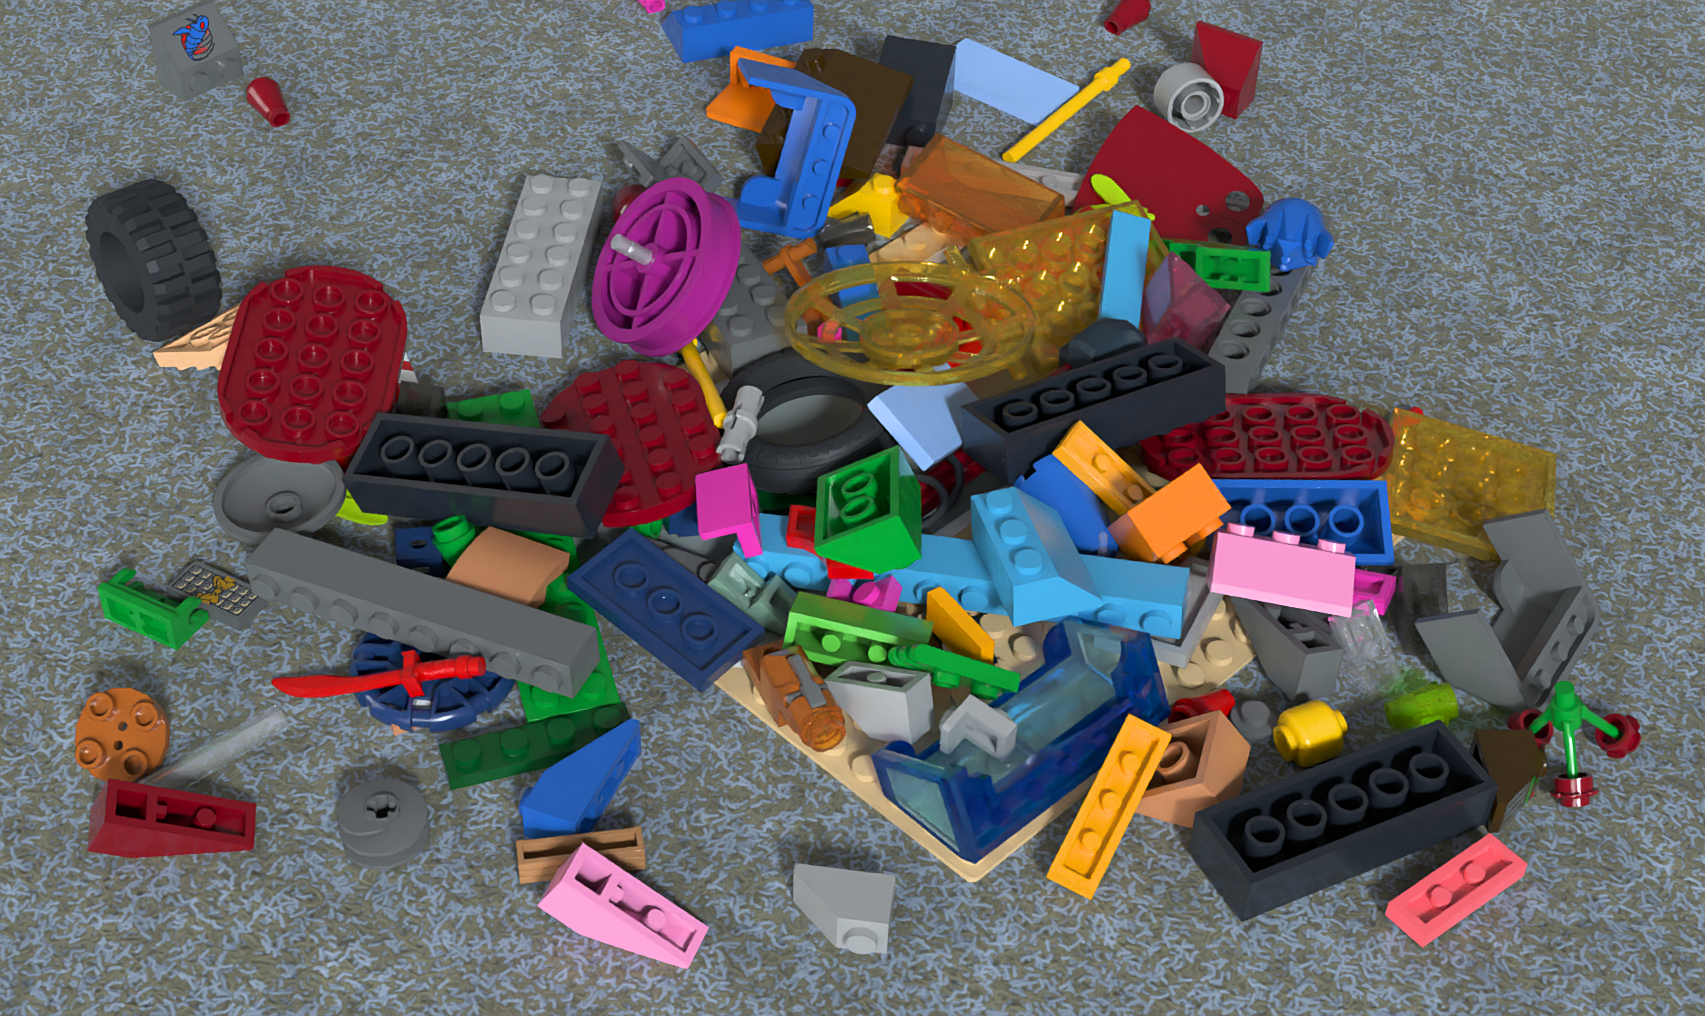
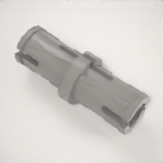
[716,386,764,465]

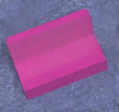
[695,463,763,558]

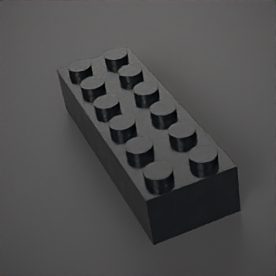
[960,336,1226,486]
[342,412,625,539]
[1188,719,1499,922]

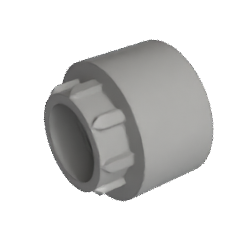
[1153,62,1224,133]

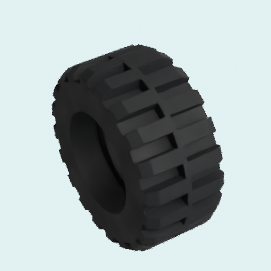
[85,178,222,342]

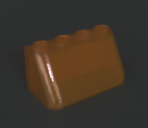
[894,133,1065,266]

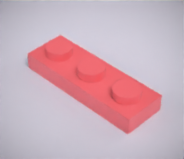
[1385,833,1527,948]

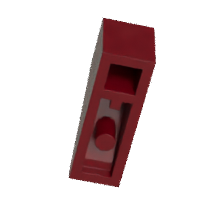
[87,778,256,858]

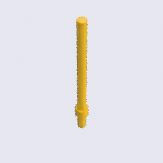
[1002,58,1130,163]
[677,338,728,429]

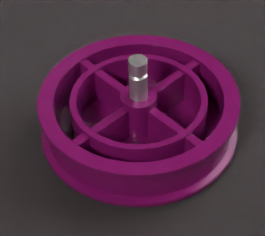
[592,177,741,357]

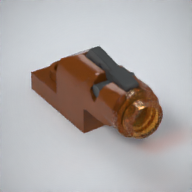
[742,639,846,752]

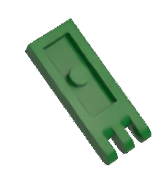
[888,644,1021,700]

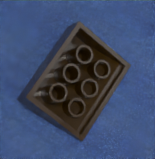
[754,48,914,179]

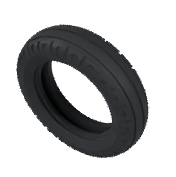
[718,346,897,495]

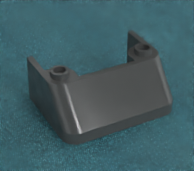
[1414,508,1600,714]

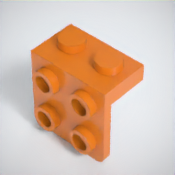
[706,46,797,133]

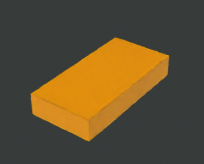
[926,586,995,665]

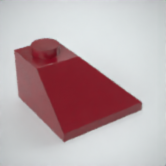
[1191,20,1263,119]

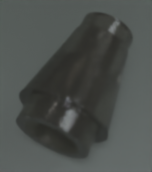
[817,211,876,252]

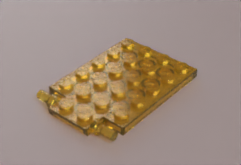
[943,199,1210,381]

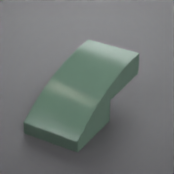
[707,552,797,636]

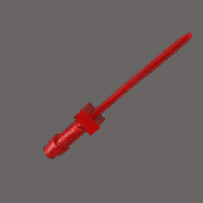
[271,650,486,698]

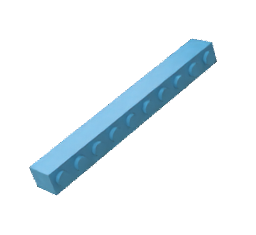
[733,513,1190,639]

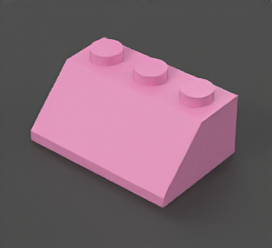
[1206,522,1356,617]

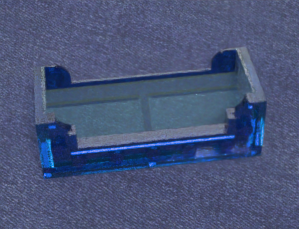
[871,615,1172,864]

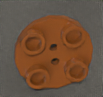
[75,688,170,783]

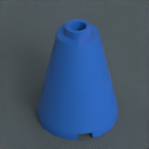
[1013,454,1119,559]

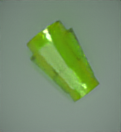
[1384,681,1459,729]

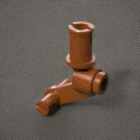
[762,237,835,347]

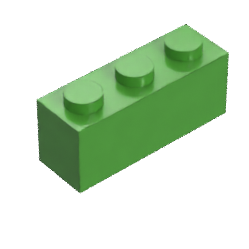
[782,591,934,669]

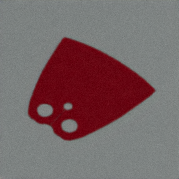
[1069,105,1264,250]

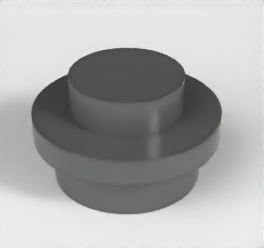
[1230,700,1278,742]

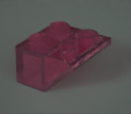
[1140,251,1231,350]

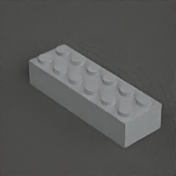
[480,175,604,358]

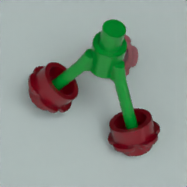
[1507,681,1642,807]

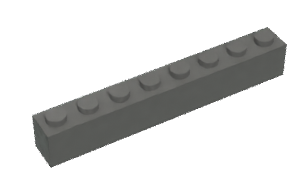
[245,527,600,699]

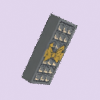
[166,560,269,631]

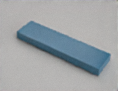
[1097,210,1151,329]

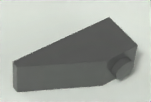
[1229,595,1344,702]

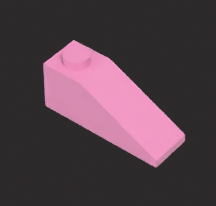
[537,843,709,969]

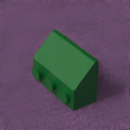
[814,445,922,574]

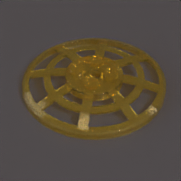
[784,261,1036,387]

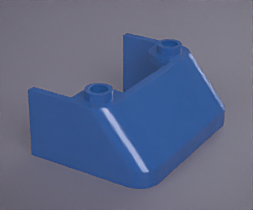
[721,57,856,239]

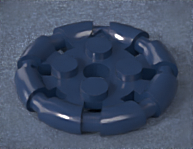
[349,632,516,733]

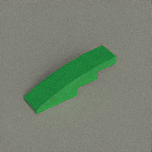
[1145,237,1271,292]

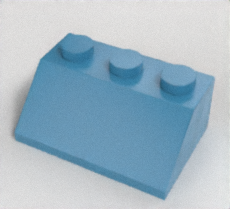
[971,487,1103,627]

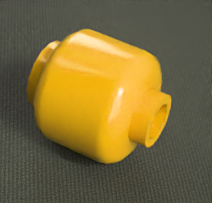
[1273,699,1348,768]

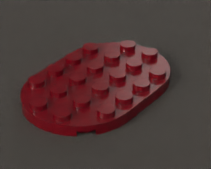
[217,265,408,464]
[539,360,724,528]
[1136,393,1395,482]

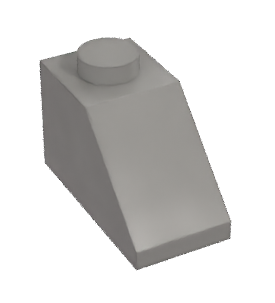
[824,660,935,746]
[793,863,896,954]

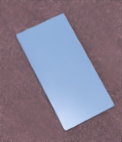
[954,38,1080,126]
[867,358,979,471]

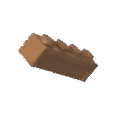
[516,826,645,884]

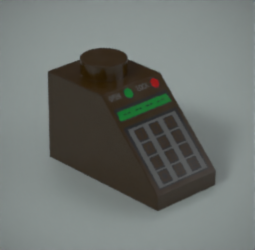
[1469,729,1547,833]

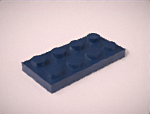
[567,528,765,693]

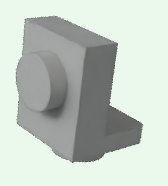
[939,694,1017,763]

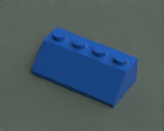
[662,0,814,63]
[1206,479,1395,566]

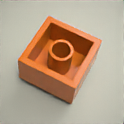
[1107,463,1231,565]

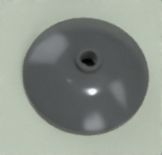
[213,454,347,545]

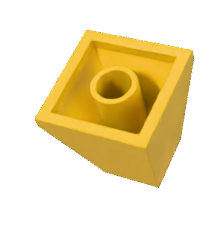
[827,173,925,238]

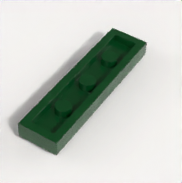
[439,702,631,791]

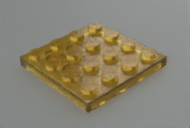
[1382,407,1557,564]

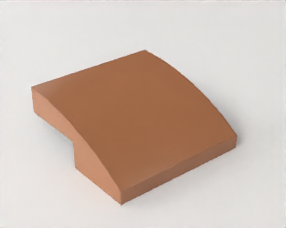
[445,526,570,609]

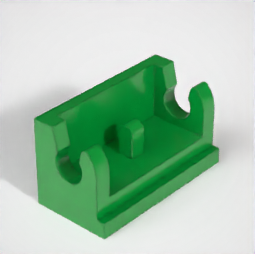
[97,567,209,650]

